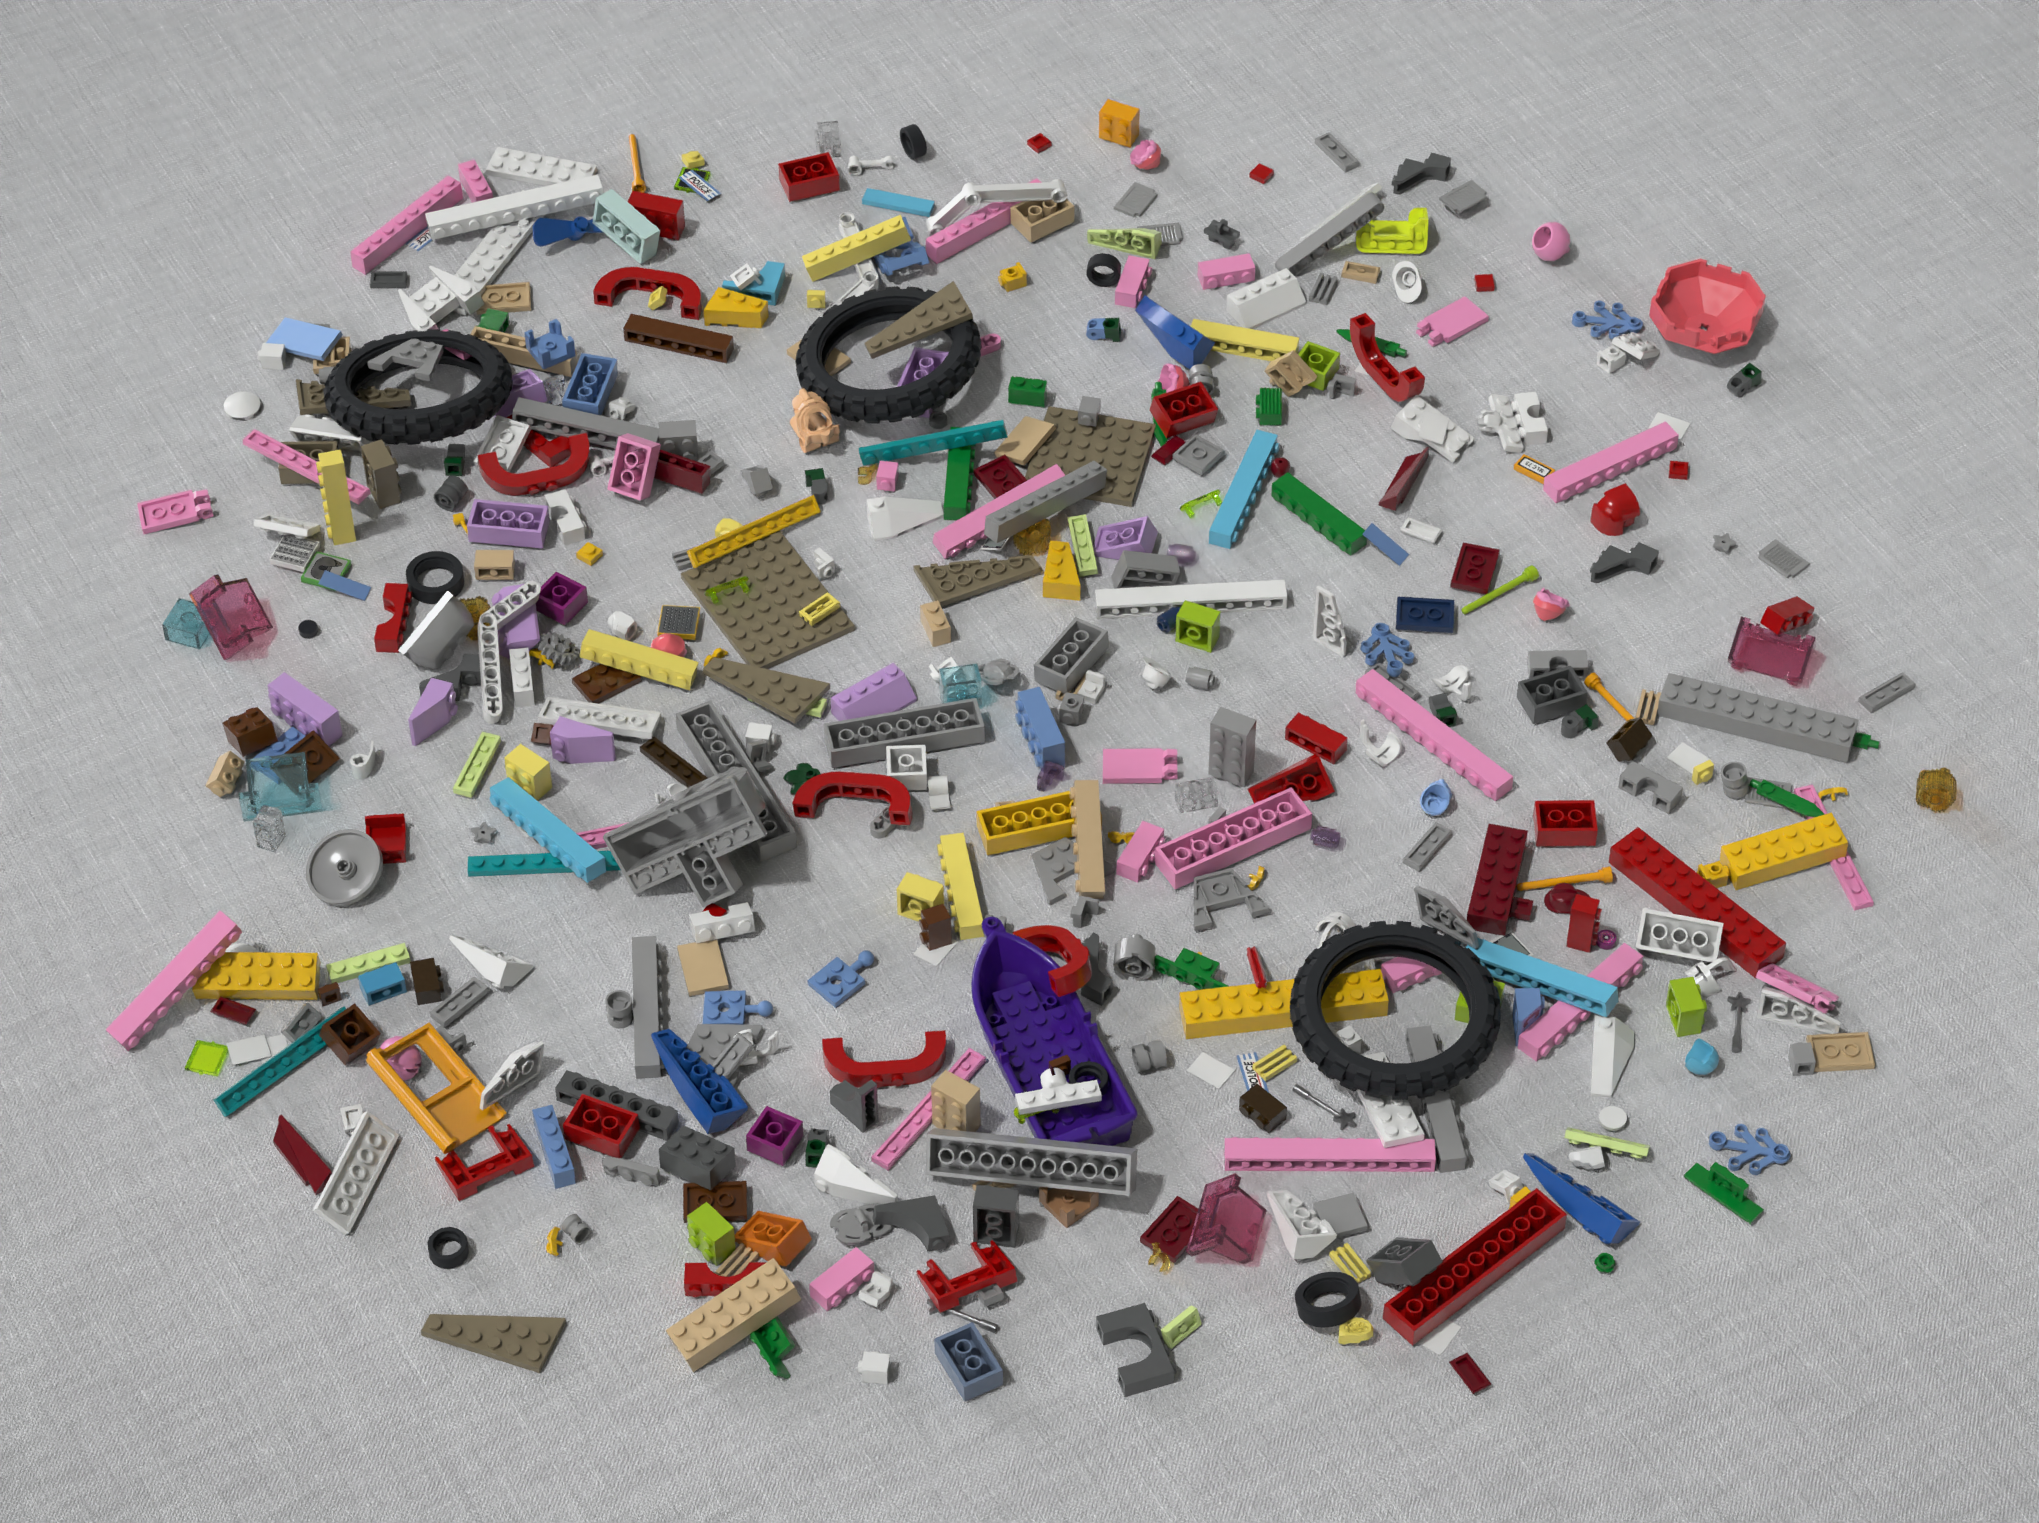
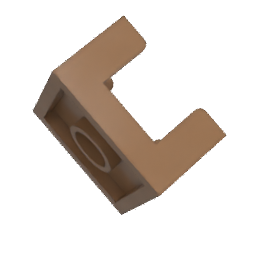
[1039,1187,1099,1228]

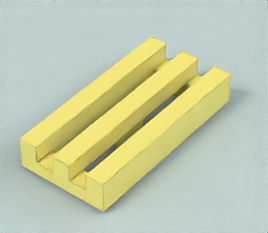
[799,592,840,626]
[1252,1045,1297,1082]
[1329,1243,1371,1283]

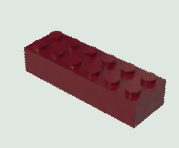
[1467,824,1528,936]

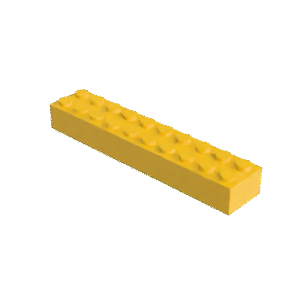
[1179,969,1389,1039]

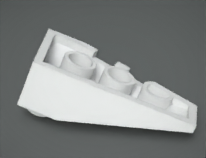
[866,497,944,541]
[1757,987,1841,1034]

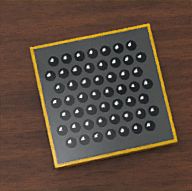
[657,605,700,640]

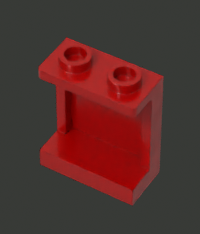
[365,813,406,864]

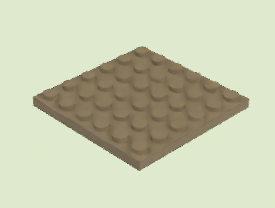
[1025,406,1156,507]

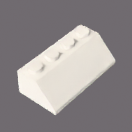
[1226,268,1306,329]
[289,415,371,452]
[1636,908,1724,962]

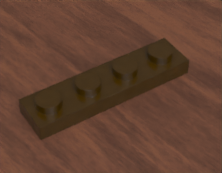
[640,737,708,788]

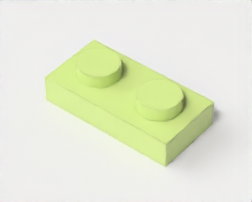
[1161,1305,1202,1349]

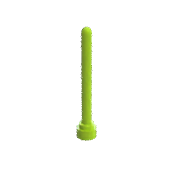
[1461,565,1539,614]

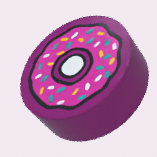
[1597,929,1616,950]

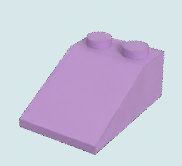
[1093,516,1158,560]
[408,678,458,746]
[550,716,616,764]

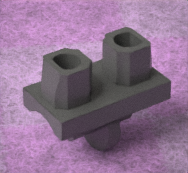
[1204,219,1240,249]

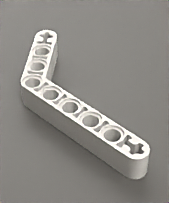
[478,581,541,724]

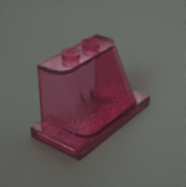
[189,574,273,660]
[1186,1173,1267,1264]

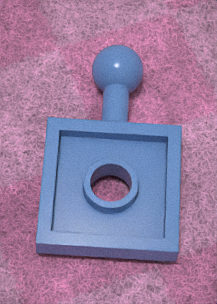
[807,950,874,1008]
[702,990,773,1025]

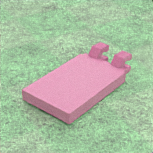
[1416,296,1489,347]
[137,489,214,534]
[1103,748,1177,784]
[1756,963,1839,1014]

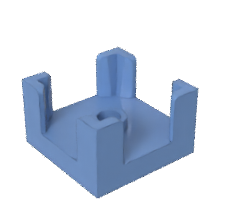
[524,319,576,370]

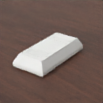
[1400,517,1442,544]

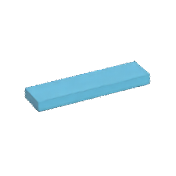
[862,188,935,217]

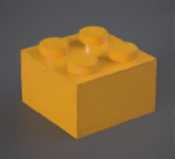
[1099,99,1140,148]

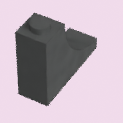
[830,1079,879,1133]
[872,1195,950,1251]

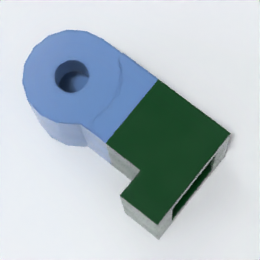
[1086,318,1121,342]

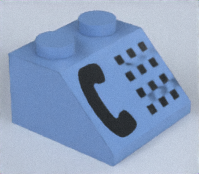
[1512,988,1545,1046]

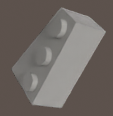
[1111,550,1180,589]

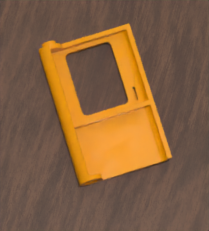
[366,1022,507,1154]

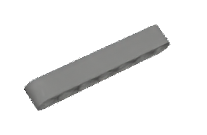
[1275,192,1385,276]

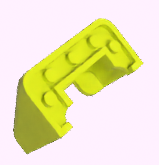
[1356,207,1428,254]

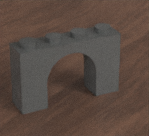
[1096,1303,1177,1397]

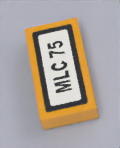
[1514,454,1555,484]

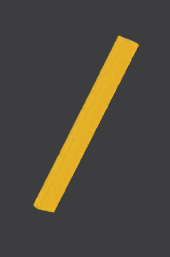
[687,495,821,568]

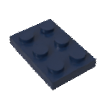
[1396,596,1454,633]

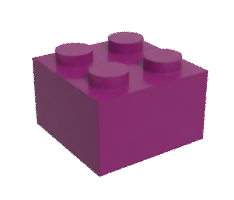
[536,572,588,625]
[746,1106,804,1166]

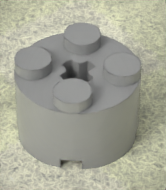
[1113,934,1156,981]

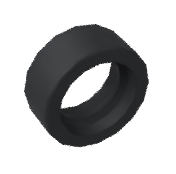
[900,124,927,159]
[1086,253,1121,287]
[1069,1061,1108,1097]
[427,1227,469,1269]

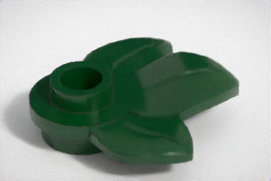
[783,763,821,795]

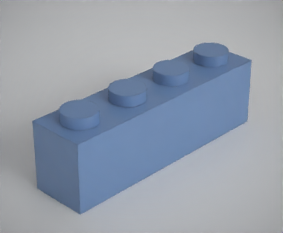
[532,1105,576,1189]

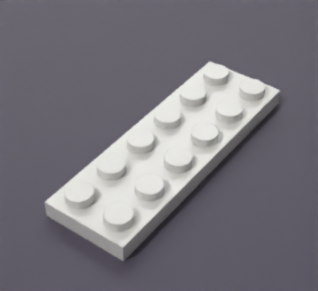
[486,147,597,186]
[538,697,661,739]
[1356,1052,1424,1148]
[313,1111,399,1235]

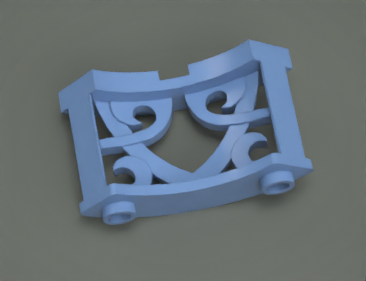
[873,216,929,276]

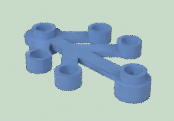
[1572,301,1643,339]
[1360,623,1414,677]
[1709,1124,1790,1175]

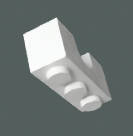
[1511,392,1548,446]
[544,489,587,546]
[509,647,535,708]
[689,902,755,943]

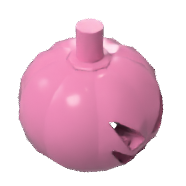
[1532,222,1570,261]
[377,1036,422,1081]

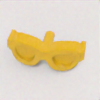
[529,648,555,669]
[704,648,728,667]
[1818,787,1848,801]
[1108,831,1135,844]
[1247,866,1265,890]
[546,1226,563,1256]

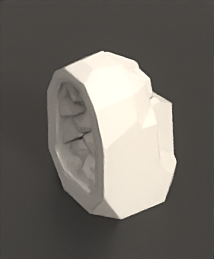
[608,611,637,641]
[1568,1146,1605,1170]

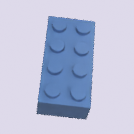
[562,353,618,415]
[1015,687,1065,774]

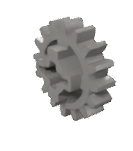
[537,632,579,666]

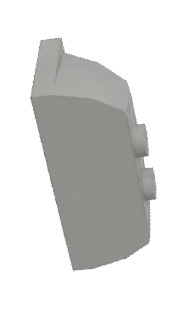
[398,591,474,669]

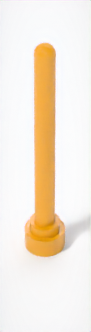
[629,134,646,193]
[1584,673,1635,721]
[1517,866,1613,891]

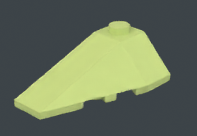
[1087,228,1162,259]

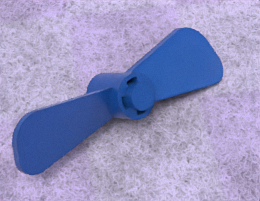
[533,216,604,247]

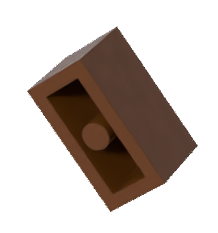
[919,904,952,951]

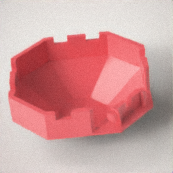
[1649,258,1766,354]

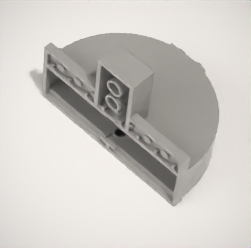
[603,767,768,907]

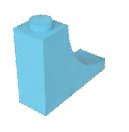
[722,261,785,306]

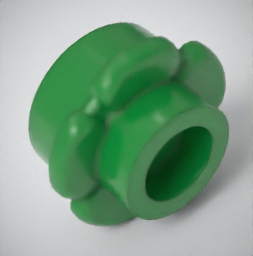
[1594,1253,1616,1273]

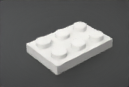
[474,415,531,473]
[254,514,321,539]

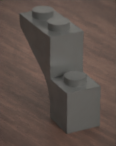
[1392,152,1451,194]
[1590,542,1659,583]
[419,654,481,701]
[1081,932,1113,1006]

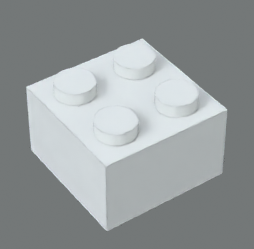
[886,745,927,790]

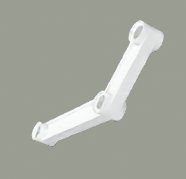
[926,179,1067,236]
[829,212,879,308]

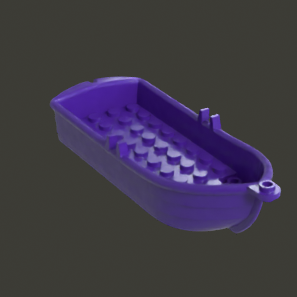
[971,917,1138,1146]

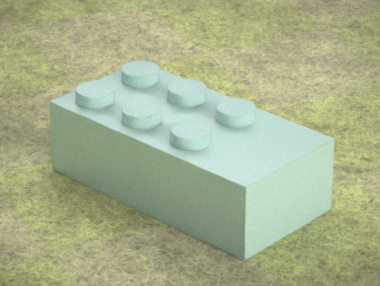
[592,189,660,264]

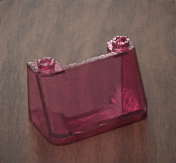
[1728,616,1816,686]

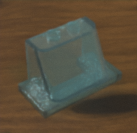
[238,752,323,822]

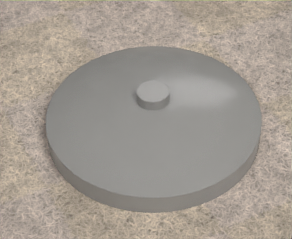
[306,829,383,906]

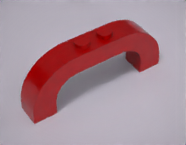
[593,267,702,320]
[1350,313,1425,402]
[477,433,589,496]
[792,772,913,825]
[1012,925,1092,997]
[822,1030,946,1088]

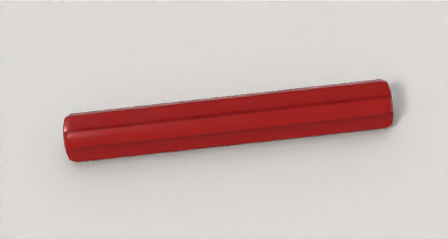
[1246,946,1267,989]

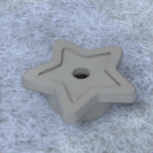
[1713,533,1736,552]
[471,822,497,843]

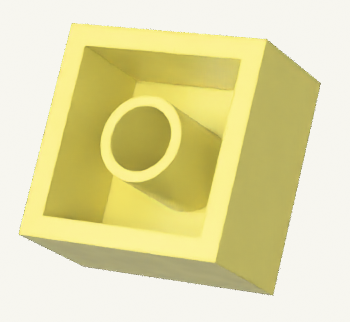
[504,744,552,801]
[897,872,944,922]

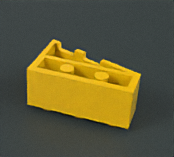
[703,287,769,328]
[1043,540,1081,601]

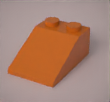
[735,1211,812,1267]

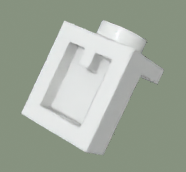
[730,263,762,291]
[814,547,835,581]
[1078,670,1105,704]
[1489,1170,1523,1204]

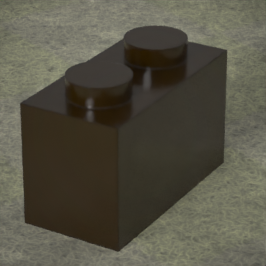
[1606,717,1653,762]
[410,958,444,1005]
[1239,1084,1287,1133]

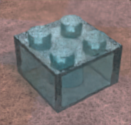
[162,598,216,649]
[939,664,982,707]

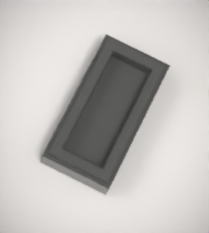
[370,271,408,289]

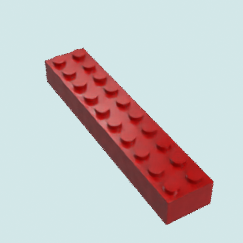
[1608,827,1786,979]
[1383,1188,1567,1346]

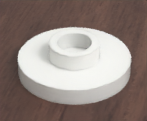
[1599,1106,1627,1131]

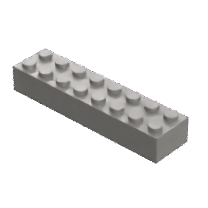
[823,698,985,768]

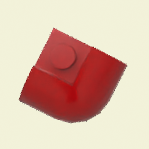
[1590,483,1640,536]

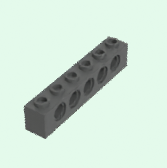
[555,1070,679,1141]

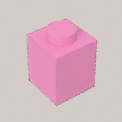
[876,461,899,491]

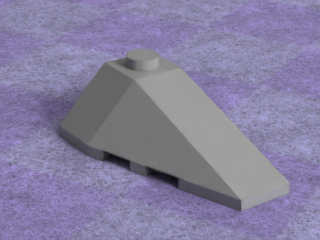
[1414,886,1479,949]

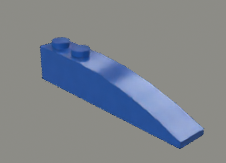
[1135,295,1215,370]
[651,1029,748,1134]
[1523,1153,1640,1245]

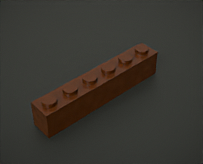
[623,314,734,364]

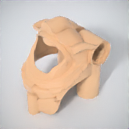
[790,388,840,453]

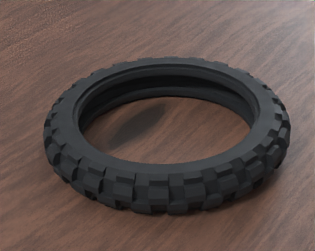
[795,286,982,424]
[324,329,513,445]
[1290,921,1501,1100]

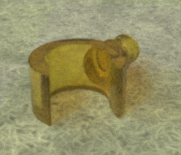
[858,464,878,485]
[1148,1242,1170,1272]

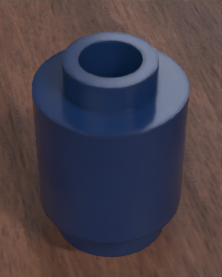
[1157,607,1180,633]

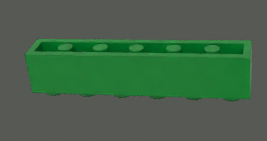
[943,427,976,521]
[1271,472,1367,556]

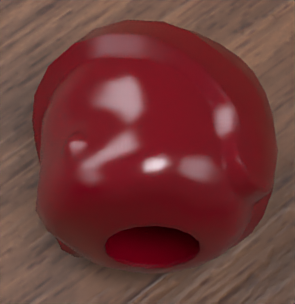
[1271,457,1290,478]

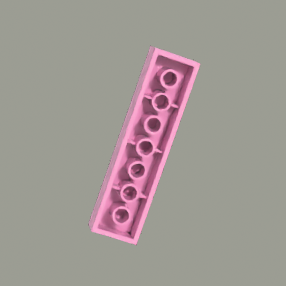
[1155,787,1312,889]

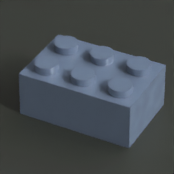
[934,1322,1003,1402]

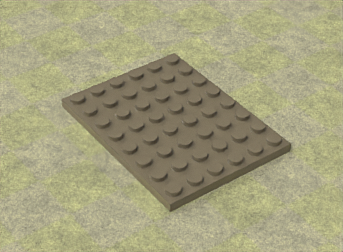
[681,531,855,669]

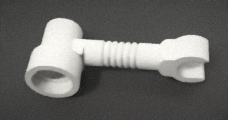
[847,156,894,176]
[589,455,614,477]

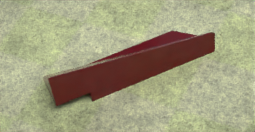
[1378,447,1429,511]
[273,1114,332,1195]

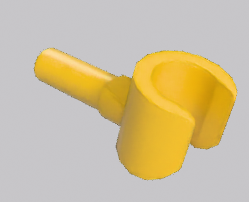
[452,513,468,534]

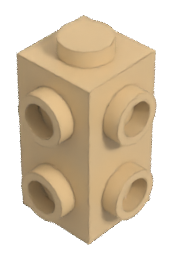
[205,751,245,797]

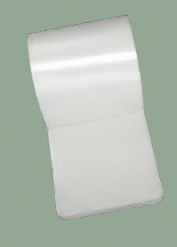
[350,740,376,780]
[927,775,950,810]

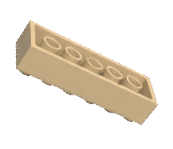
[665,1258,801,1372]

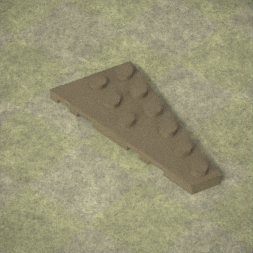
[865,281,973,359]
[296,379,411,415]
[913,555,1040,607]
[703,657,830,724]
[421,1314,566,1373]

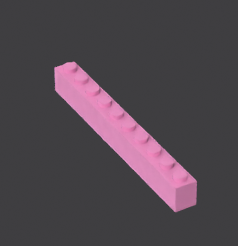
[1355,669,1513,801]
[1224,1137,1436,1172]

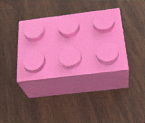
[607,433,661,501]

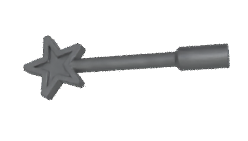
[1727,992,1751,1053]
[1292,1084,1356,1130]
[927,1299,998,1333]

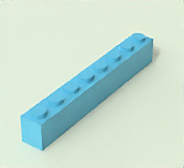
[1209,430,1280,549]
[490,777,606,883]
[1466,938,1619,1017]

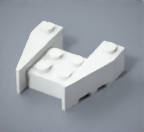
[398,266,484,331]

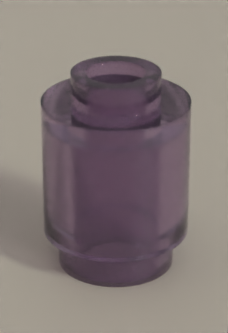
[1167,543,1196,565]
[1310,825,1341,849]

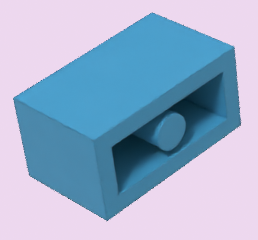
[358,962,407,1006]

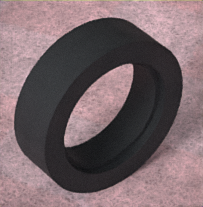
[406,551,464,604]
[1295,1272,1362,1328]

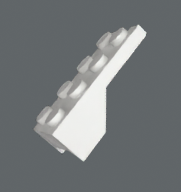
[1390,395,1475,463]

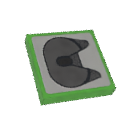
[301,551,352,591]

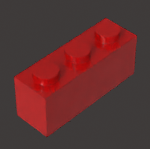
[1760,596,1815,635]
[1285,712,1348,764]
[1566,894,1602,953]

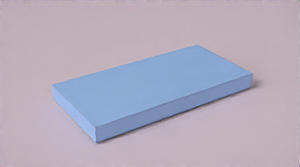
[266,317,343,361]

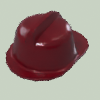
[1544,883,1590,914]

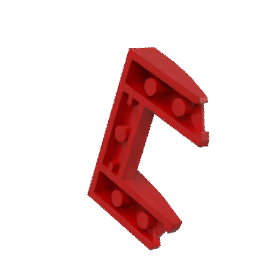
[506,415,571,467]
[435,1124,535,1201]
[916,1240,1017,1313]

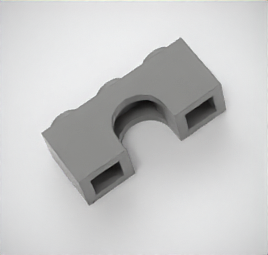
[1527,650,1588,680]
[1618,761,1683,815]

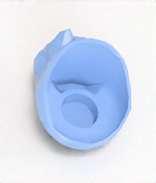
[1420,779,1452,816]

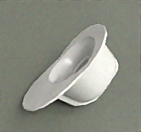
[1392,261,1422,303]
[1142,656,1174,689]

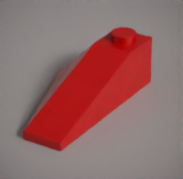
[1248,754,1335,804]

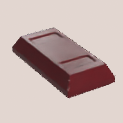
[1151,435,1186,465]
[210,996,256,1025]
[1449,1353,1491,1394]

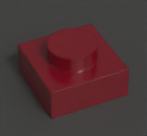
[1510,897,1534,921]

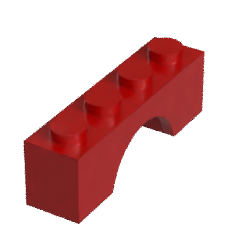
[374,583,412,653]
[684,1262,766,1297]

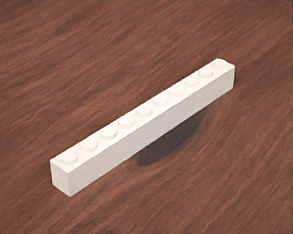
[425,174,603,240]
[1095,580,1287,619]

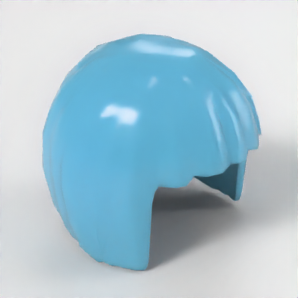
[1685,1039,1719,1075]

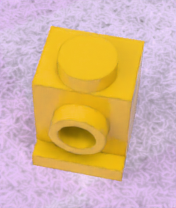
[998,262,1027,292]
[1697,861,1730,888]

